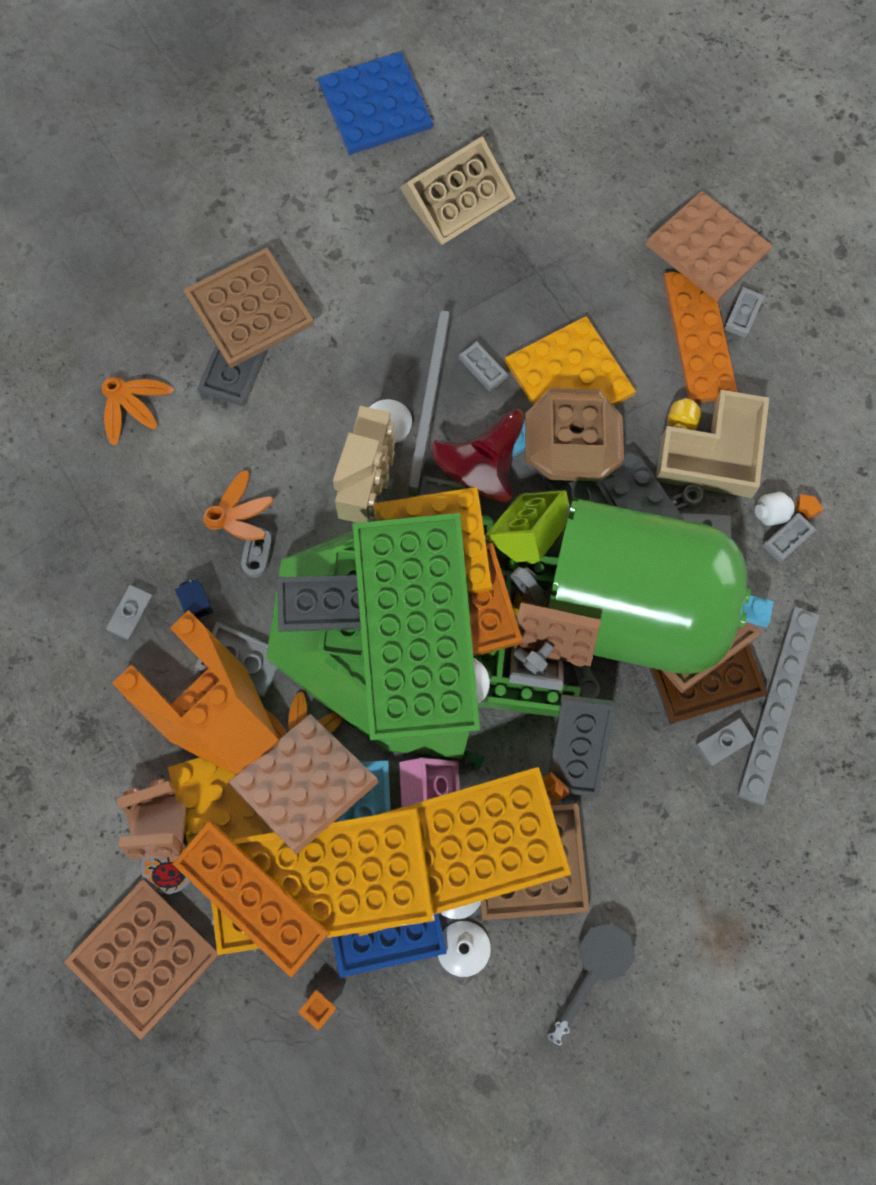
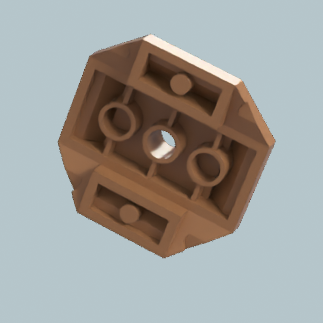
[525,388,624,481]

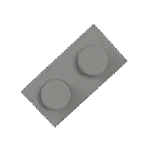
[724,287,764,338]

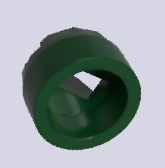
[462,750,485,771]

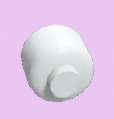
[755,492,794,526]

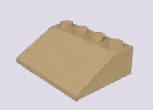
[400,136,516,245]

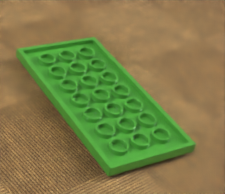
[352,513,480,740]

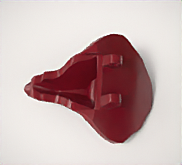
[430,409,524,502]

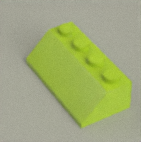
[485,490,570,564]

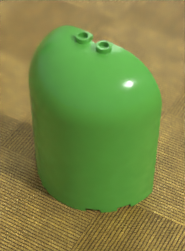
[548,498,751,674]

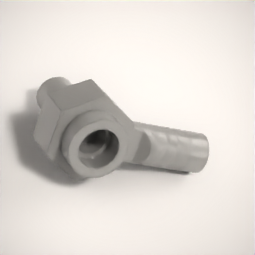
[514,642,554,675]

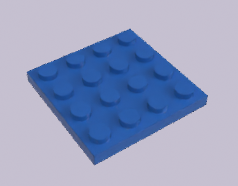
[318,52,433,155]
[331,914,447,978]

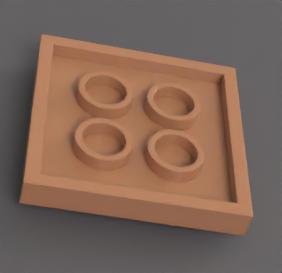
[515,603,601,667]

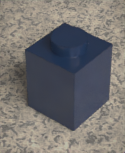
[175,579,214,619]

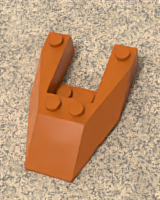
[112,610,280,776]

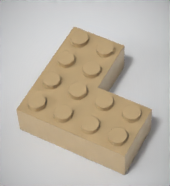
[656,390,769,498]
[335,406,395,523]

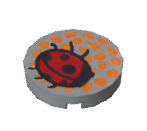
[141,844,190,894]

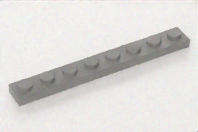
[736,607,819,806]

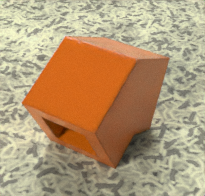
[795,494,824,521]

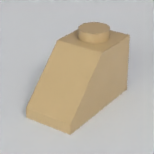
[333,432,384,491]

